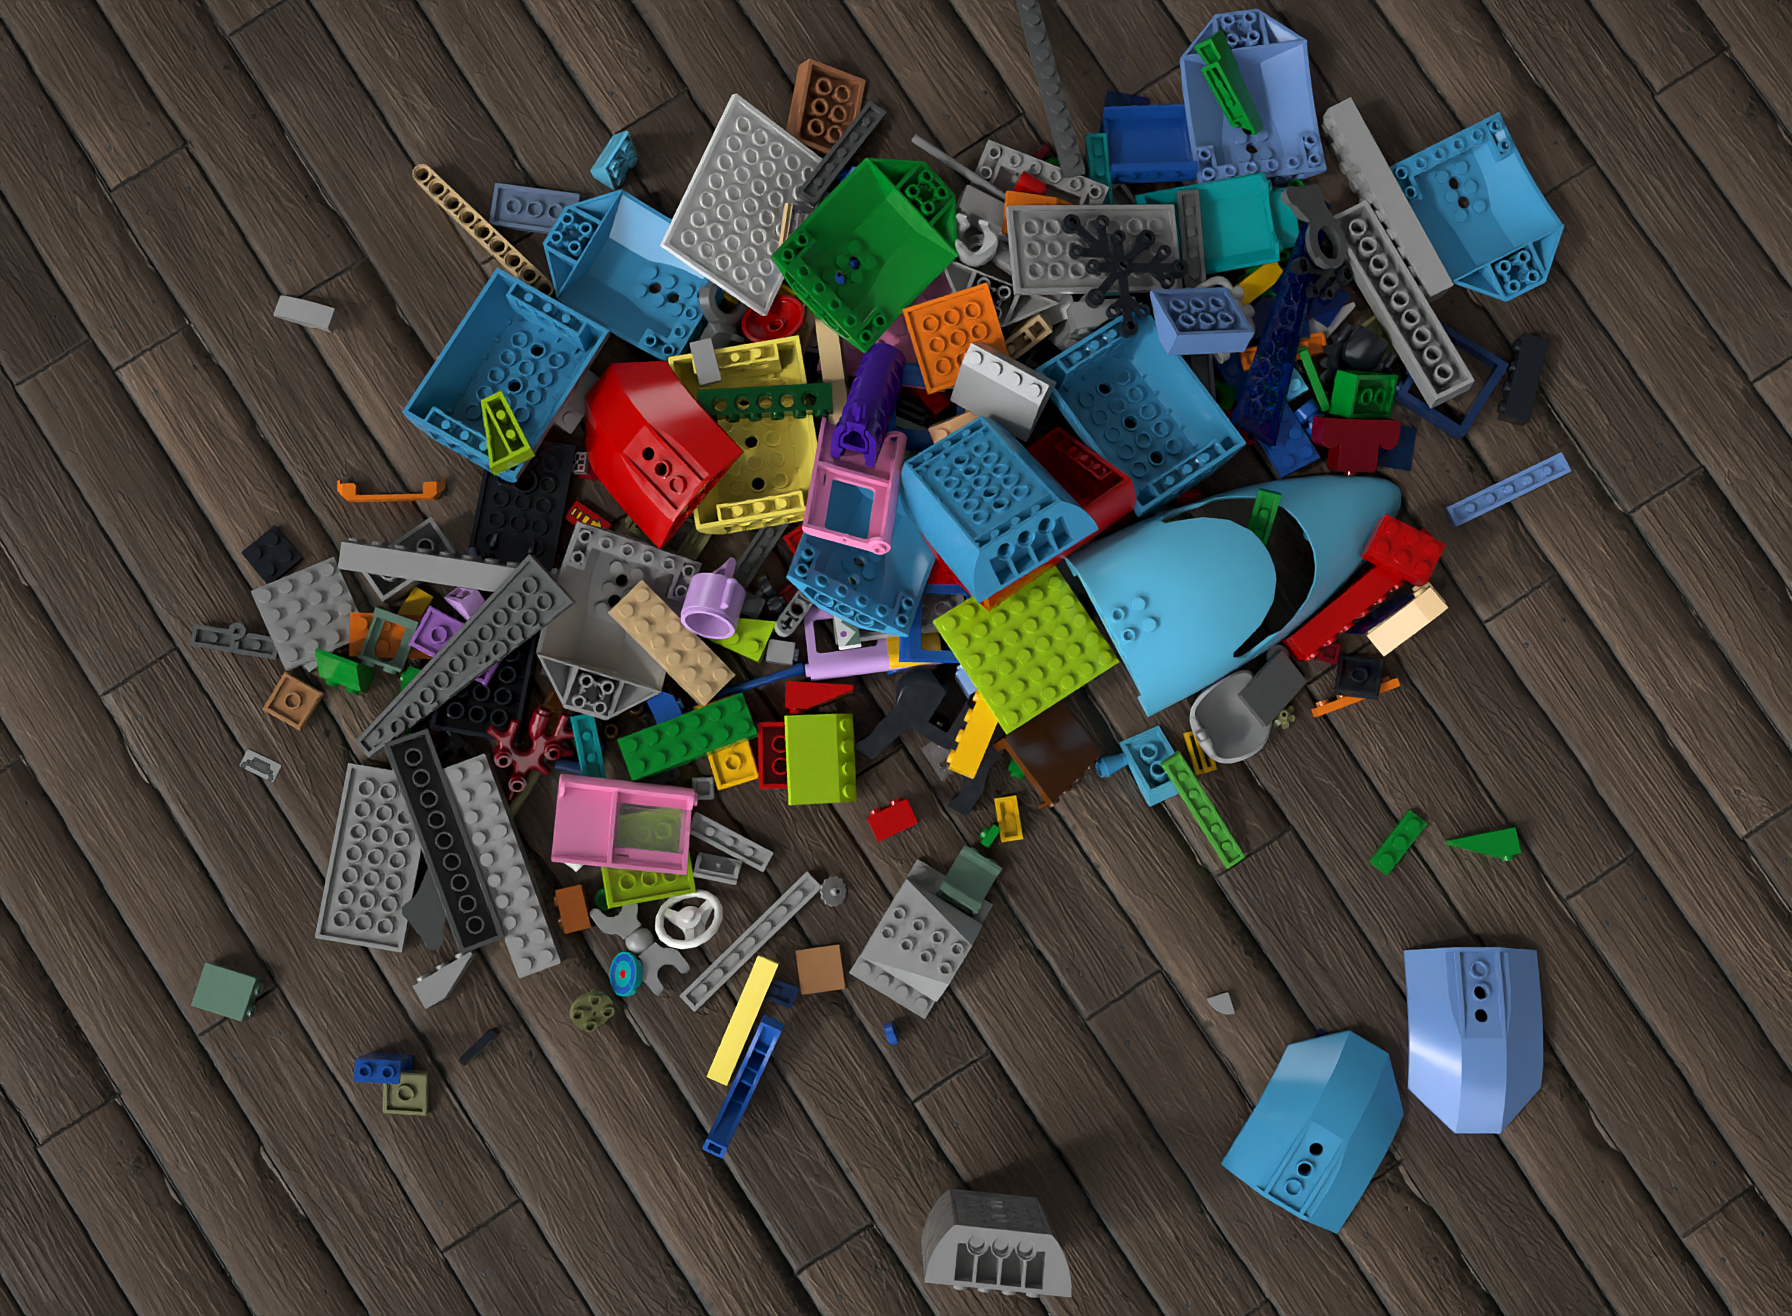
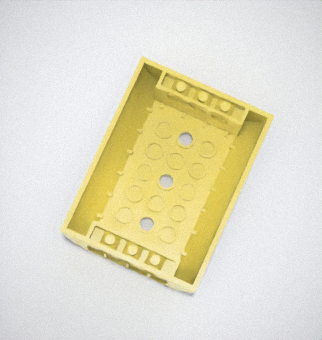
[668,335,817,535]

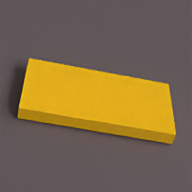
[693,694,759,791]

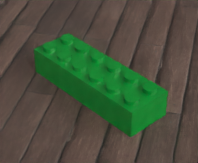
[617,693,758,782]

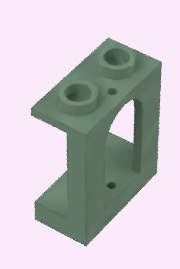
[357,607,420,675]

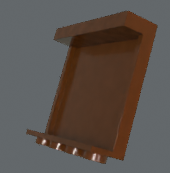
[992,700,1101,809]

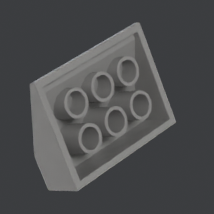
[950,341,1057,442]

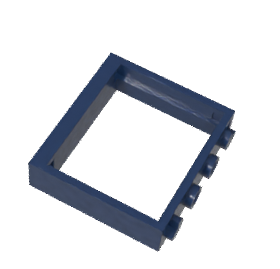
[1394,323,1509,440]

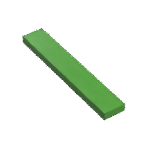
[1160,751,1246,869]

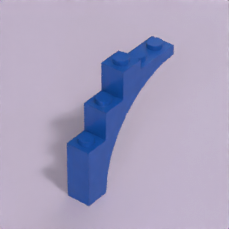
[702,1015,785,1159]

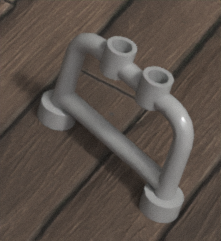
[1184,276,1255,363]

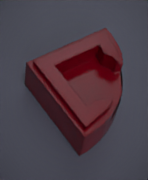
[1315,643,1342,665]

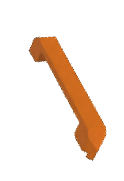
[337,477,445,502]

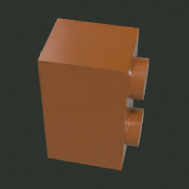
[553,883,594,934]

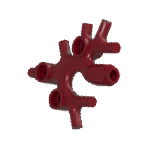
[486,706,574,800]

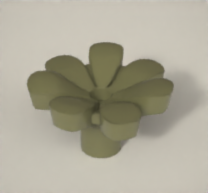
[1272,705,1295,729]

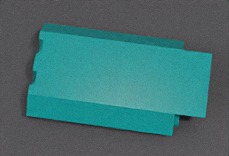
[1135,172,1301,279]

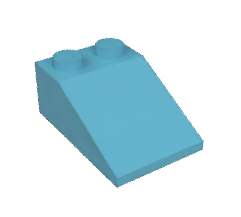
[1119,725,1179,807]

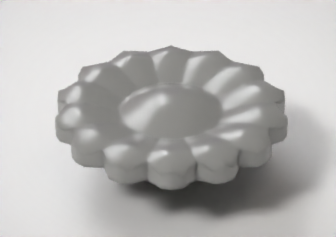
[820,876,847,907]

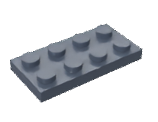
[489,183,581,234]

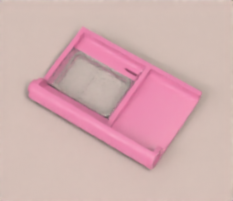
[551,774,698,875]

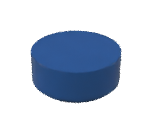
[884,1022,899,1045]

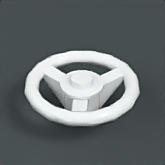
[655,889,723,949]

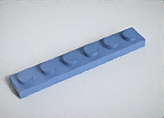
[1444,452,1571,528]

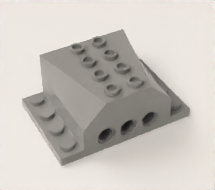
[849,859,993,1019]

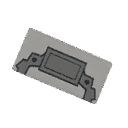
[239,749,281,782]

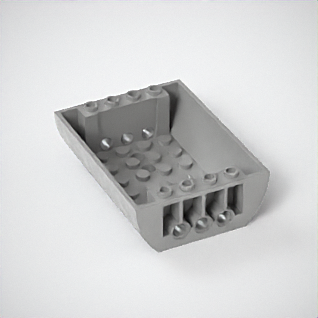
[921,1189,1072,1298]

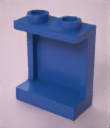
[354,1052,414,1084]

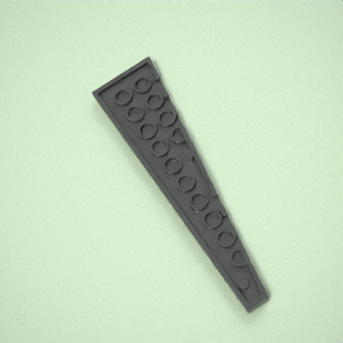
[355,554,577,758]

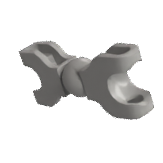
[589,903,690,996]

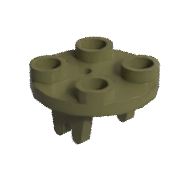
[570,988,615,1032]

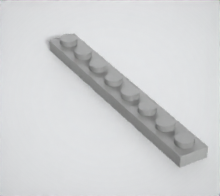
[680,871,821,1012]

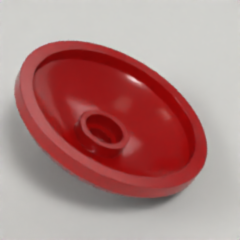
[742,295,805,343]

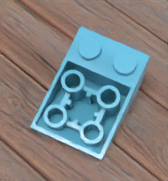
[590,131,638,190]

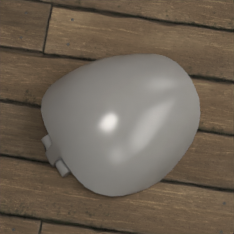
[1190,670,1272,763]

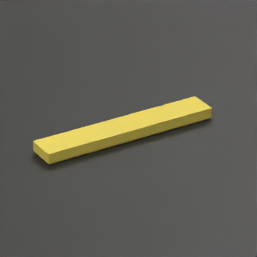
[707,954,779,1086]

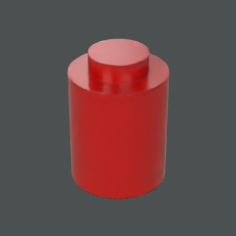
[1013,171,1048,196]

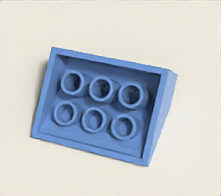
[1150,287,1254,355]

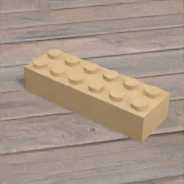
[608,580,735,706]

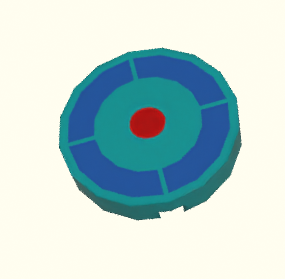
[609,952,643,997]

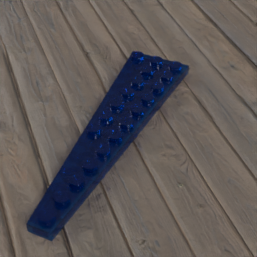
[1230,200,1331,447]

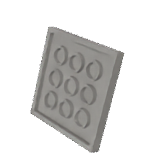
[251,557,359,671]

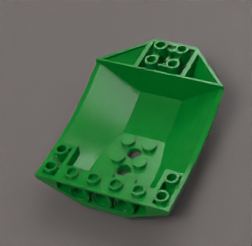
[771,158,958,353]

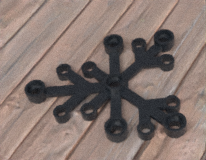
[1061,214,1188,338]

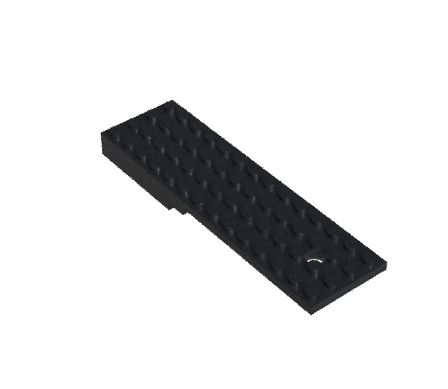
[430,440,578,744]

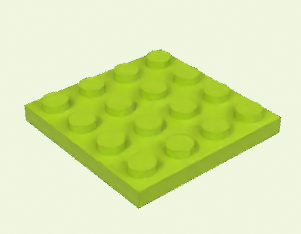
[601,809,696,908]

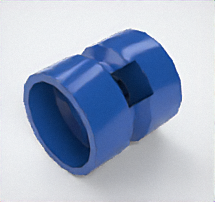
[1294,399,1326,439]

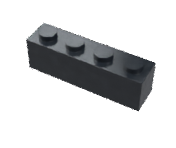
[1497,333,1549,426]

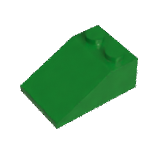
[1329,370,1399,419]
[315,648,376,695]

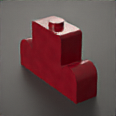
[1311,416,1401,476]

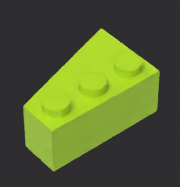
[481,391,535,476]
[698,618,776,664]

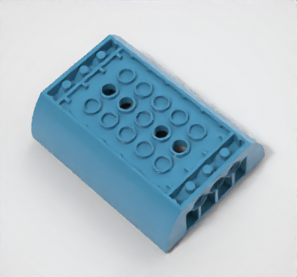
[899,416,1099,604]

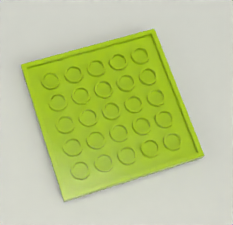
[933,565,1120,735]

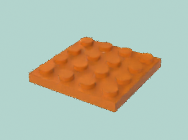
[902,282,1009,395]

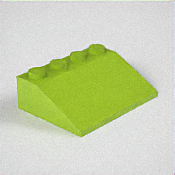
[784,713,857,805]

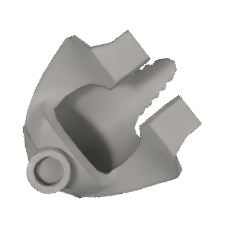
[955,213,998,268]

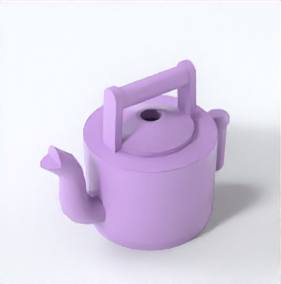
[681,557,746,639]

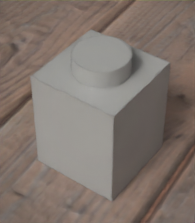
[766,639,799,666]

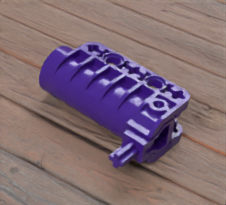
[831,343,906,468]

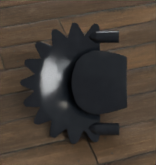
[1318,322,1398,398]

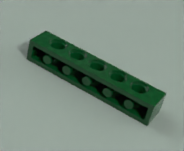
[697,382,833,423]

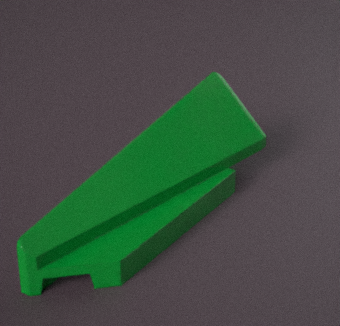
[1194,30,1263,135]

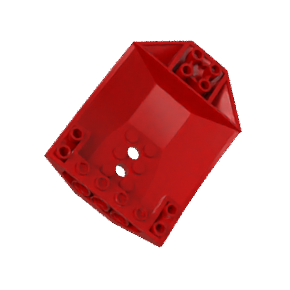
[585,361,744,549]

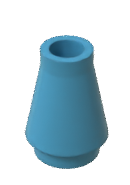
[1095,752,1129,778]

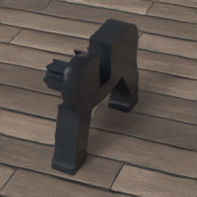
[854,666,1005,817]

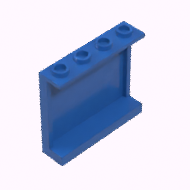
[1102,104,1198,184]

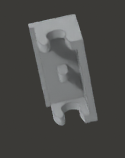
[693,852,743,885]

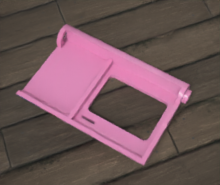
[802,417,907,555]

